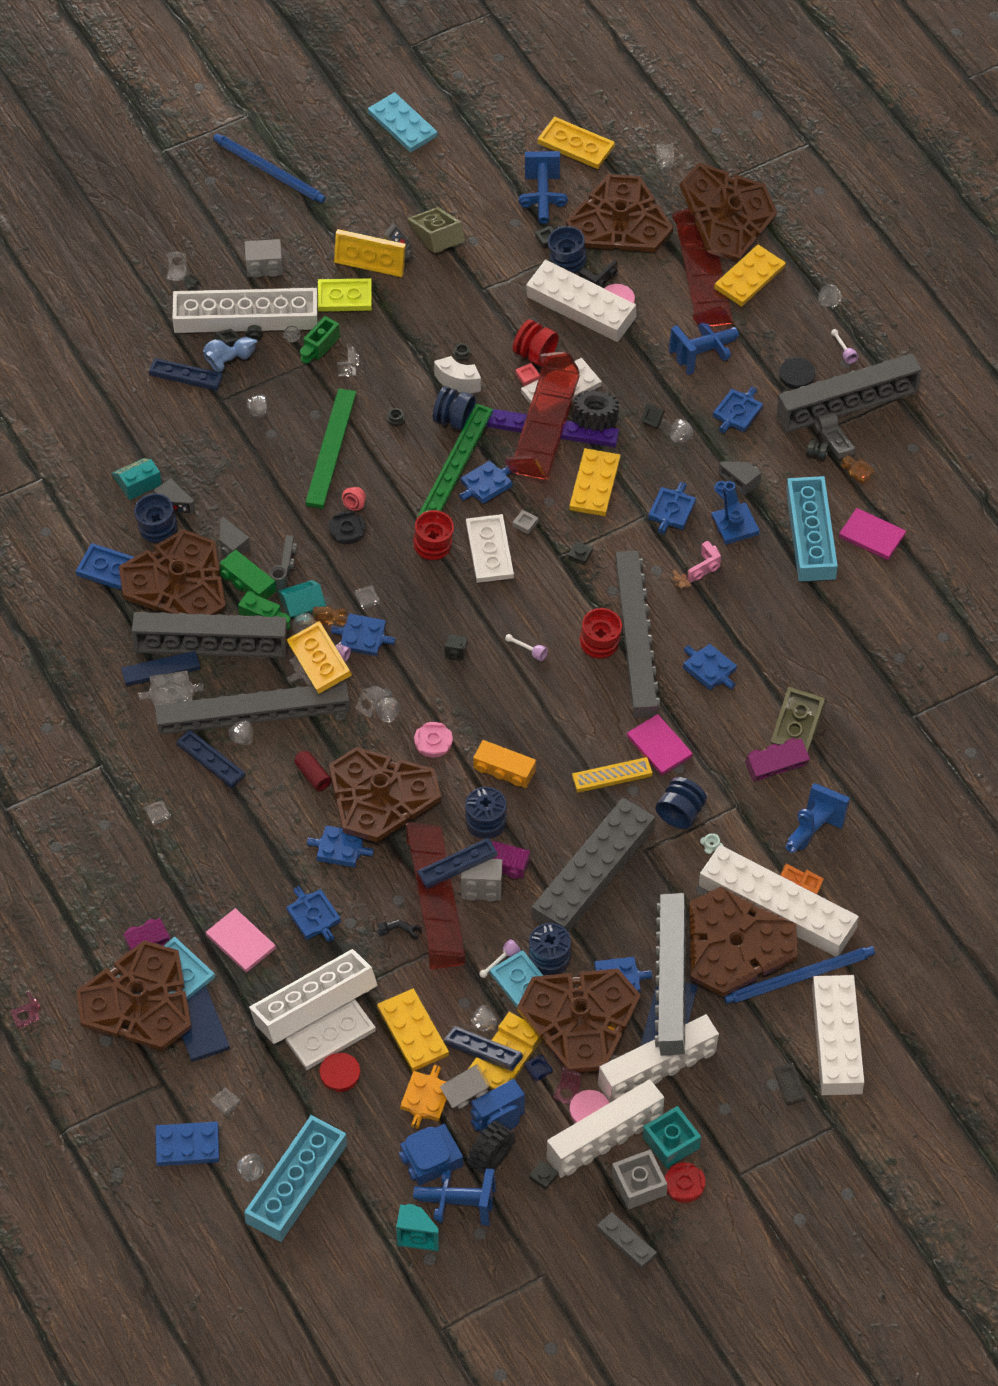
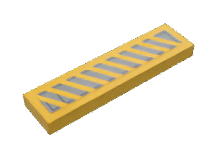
[572,757,652,793]

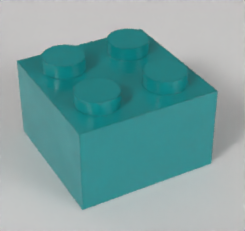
[643,1106,701,1168]

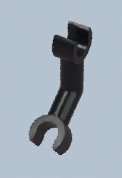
[377,920,423,940]

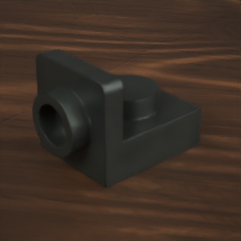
[213,329,241,347]
[445,634,467,660]

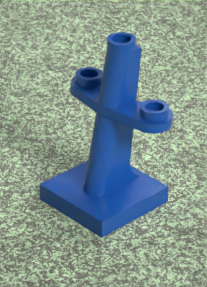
[519,151,568,224]
[668,323,739,375]
[711,481,760,545]
[785,783,850,853]
[413,1168,496,1226]

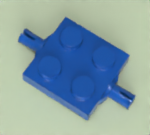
[713,386,763,433]
[459,461,514,504]
[648,482,696,534]
[331,613,396,656]
[683,643,737,690]
[307,826,374,867]
[286,886,341,942]
[595,957,652,993]

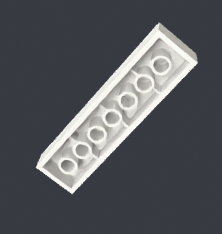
[173,288,318,333]
[699,845,859,957]

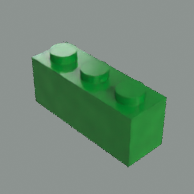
[220,550,276,600]

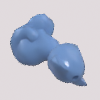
[203,337,258,373]

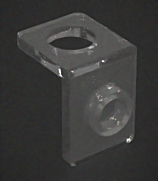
[166,252,187,281]
[355,686,390,717]

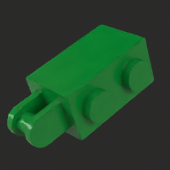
[300,316,340,364]
[238,591,291,630]

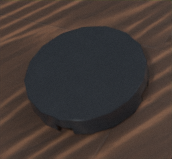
[779,358,815,389]
[329,511,366,544]

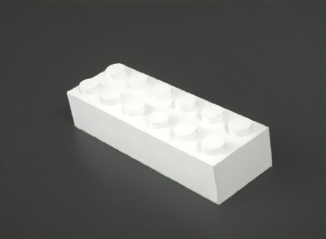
[526,260,637,342]
[249,949,378,1044]
[812,975,864,1095]
[598,1014,719,1103]
[547,1079,664,1178]

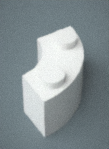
[434,356,481,393]

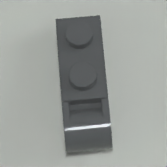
[815,412,855,459]
[270,535,297,590]

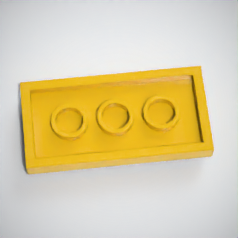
[537,117,615,169]
[334,229,406,277]
[714,245,786,307]
[569,448,620,516]
[286,621,352,694]
[377,988,449,1072]

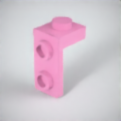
[687,541,721,583]

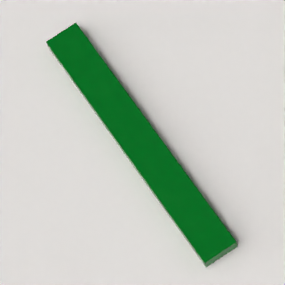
[305,388,356,509]
[417,403,493,518]

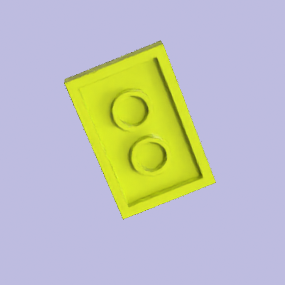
[318,278,372,311]

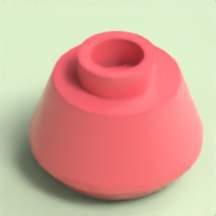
[342,487,366,511]

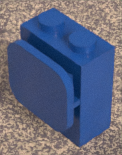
[470,1079,525,1134]
[398,1124,463,1186]

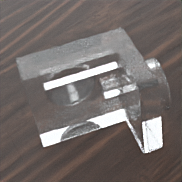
[656,144,674,168]
[337,347,359,376]

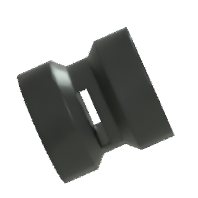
[806,439,829,461]

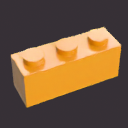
[473,740,536,788]

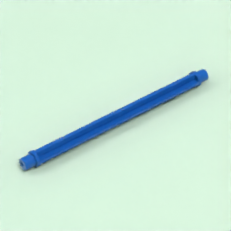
[213,133,326,203]
[723,946,875,1004]

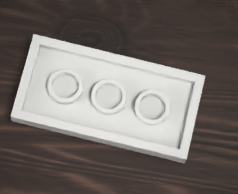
[521,358,602,416]
[466,514,514,583]
[285,999,376,1071]

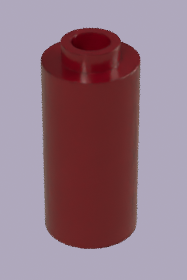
[294,751,331,792]

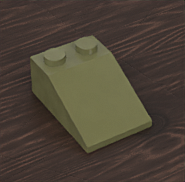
[407,207,465,253]
[770,687,827,753]

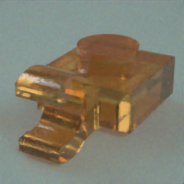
[841,455,875,484]
[313,607,346,625]

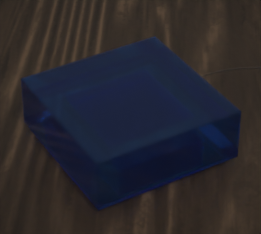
[524,1054,553,1082]

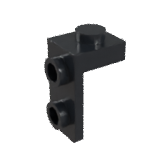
[579,260,618,288]

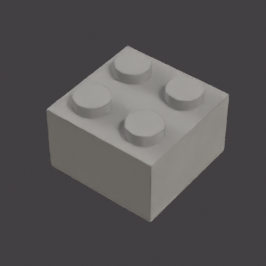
[245,239,283,278]
[461,859,502,902]
[440,1064,490,1109]
[612,1149,667,1210]

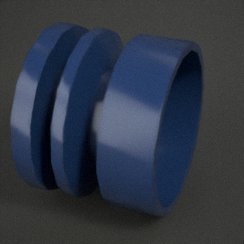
[548,226,587,273]
[432,386,476,431]
[134,493,178,543]
[655,777,707,829]
[465,787,507,839]
[529,923,571,976]

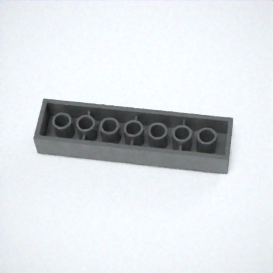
[776,354,922,433]
[132,612,288,658]
[532,798,655,933]

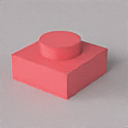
[515,363,540,386]

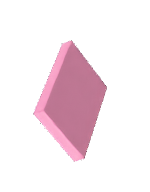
[206,908,276,973]

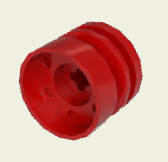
[513,319,559,366]
[413,510,454,560]
[579,608,622,659]

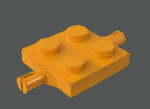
[400,1065,447,1129]

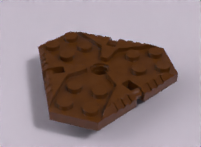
[679,162,777,261]
[566,174,673,252]
[119,529,225,615]
[329,747,441,842]
[689,887,797,997]
[76,940,192,1050]
[517,969,641,1073]

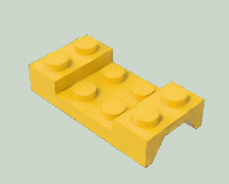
[468,1012,543,1090]

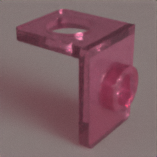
[11,991,40,1028]
[553,1067,581,1105]

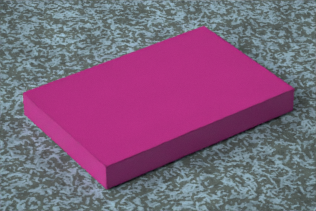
[839,508,906,560]
[627,714,693,776]

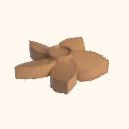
[672,570,691,589]

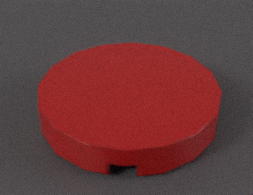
[319,1053,360,1092]
[665,1162,706,1203]

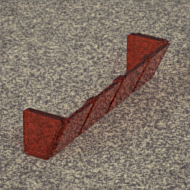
[672,208,733,326]
[505,351,580,479]
[406,822,465,969]

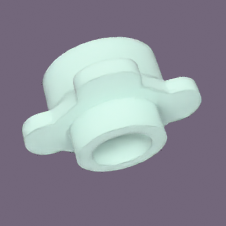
[700,834,723,854]

